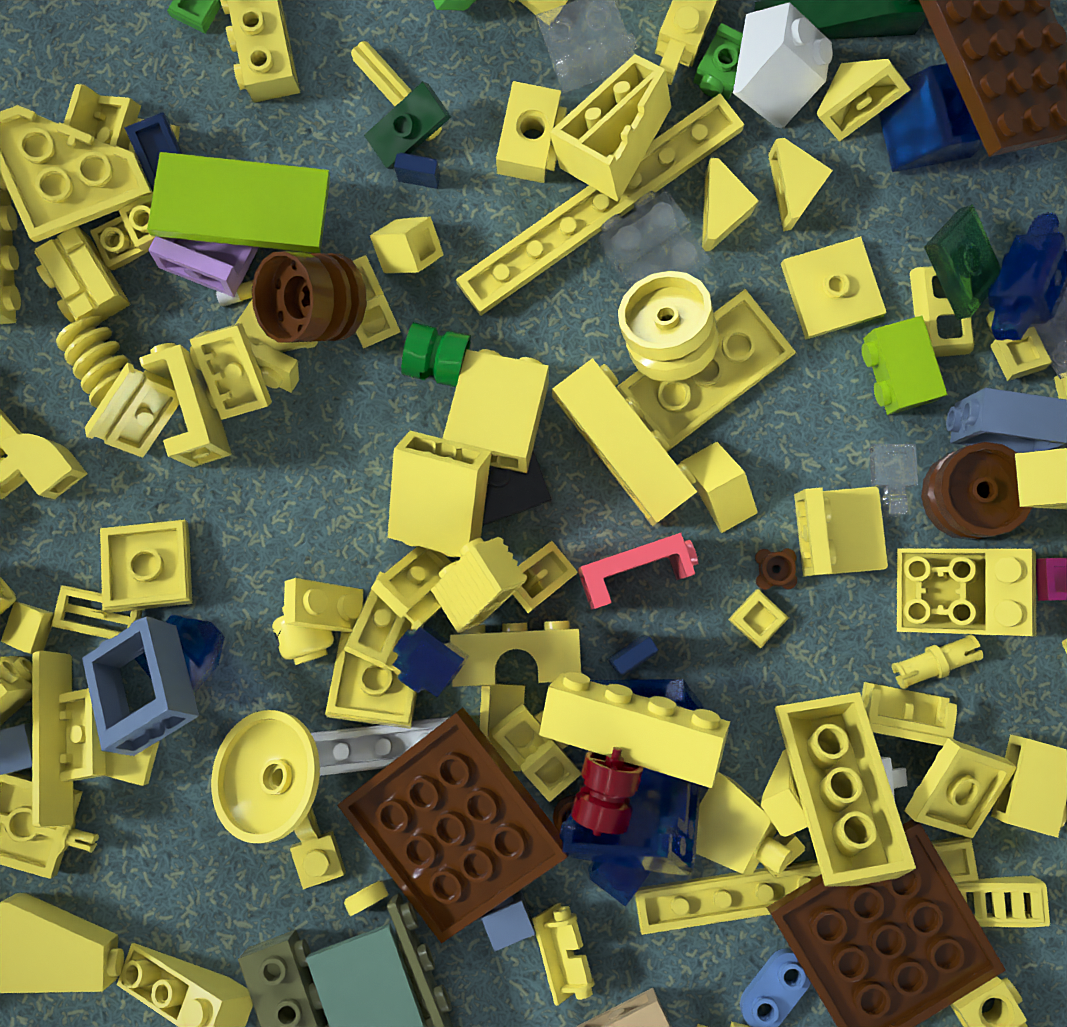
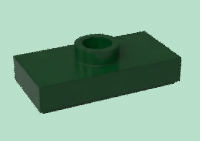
[364,81,451,169]

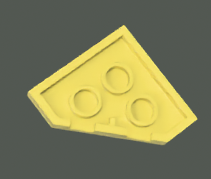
[0,105,152,243]

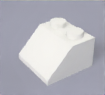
[733,2,833,128]

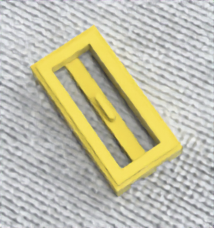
[51,585,145,639]

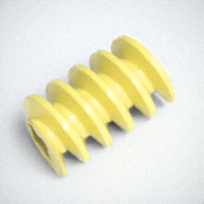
[56,316,128,408]

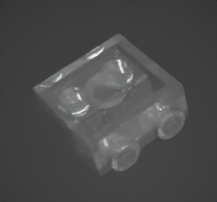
[597,190,712,289]

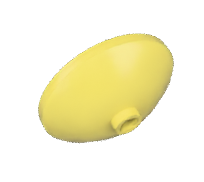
[211,710,320,844]

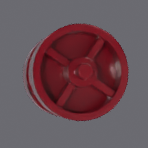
[571,747,643,836]

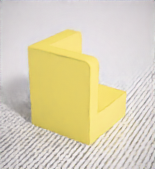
[370,216,444,273]

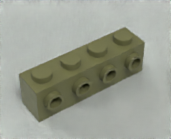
[238,929,329,1027]

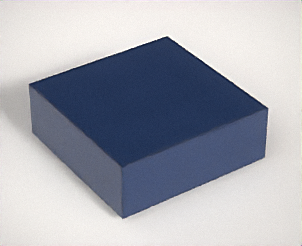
[394,152,441,189]

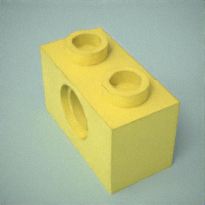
[496,81,567,183]

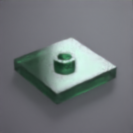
[924,204,1004,320]

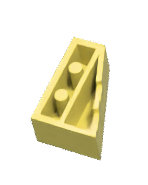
[549,54,672,202]

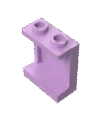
[148,236,259,297]

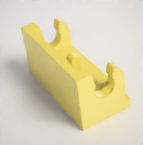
[862,682,957,746]

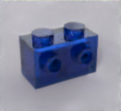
[392,626,470,697]

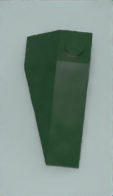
[754,0,926,39]

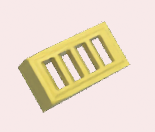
[761,749,808,836]
[957,875,1050,927]

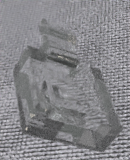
[869,444,918,518]

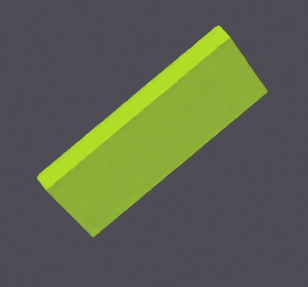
[147,152,330,253]

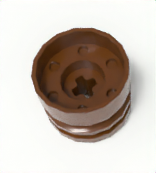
[252,251,367,343]

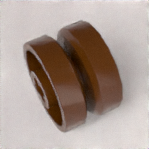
[921,442,1033,540]

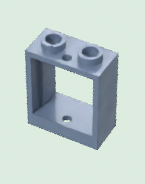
[946,388,1067,453]
[82,616,199,756]

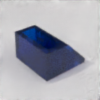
[879,63,983,172]

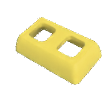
[910,264,975,357]

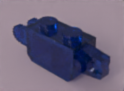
[988,212,1067,341]

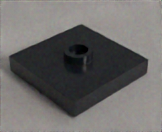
[482,451,551,526]

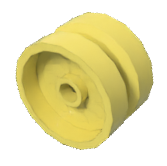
[618,271,719,382]

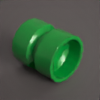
[401,322,471,388]

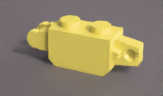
[655,0,719,85]

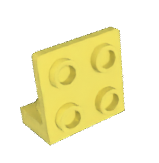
[794,487,888,577]

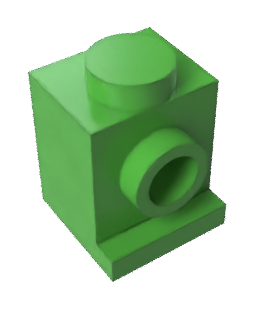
[693,23,743,100]

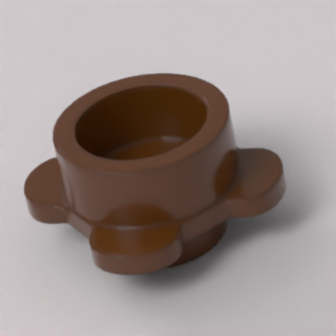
[755,548,798,590]

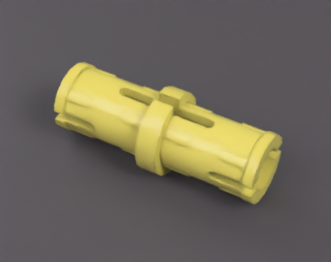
[892,634,983,689]

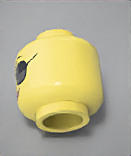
[272,606,334,665]

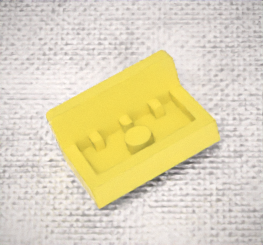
[63,84,141,150]

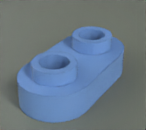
[740,948,811,1027]

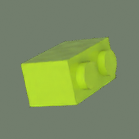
[861,315,948,415]

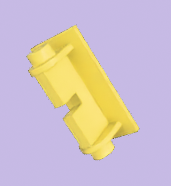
[532,903,595,1005]

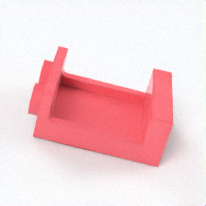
[577,533,698,609]

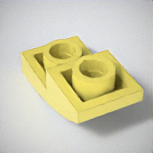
[90,192,166,270]

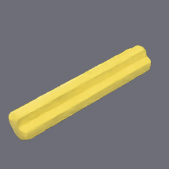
[351,41,442,141]

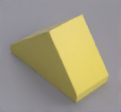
[817,59,911,142]
[768,138,833,231]
[702,158,759,251]
[681,442,758,533]
[513,541,578,613]

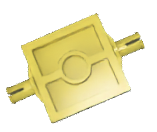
[0,772,99,879]

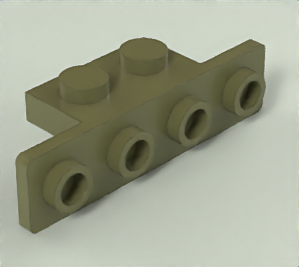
[387,893,460,1027]

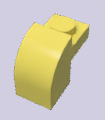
[0,434,87,499]

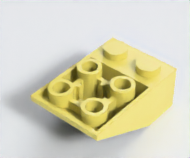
[897,548,1036,636]

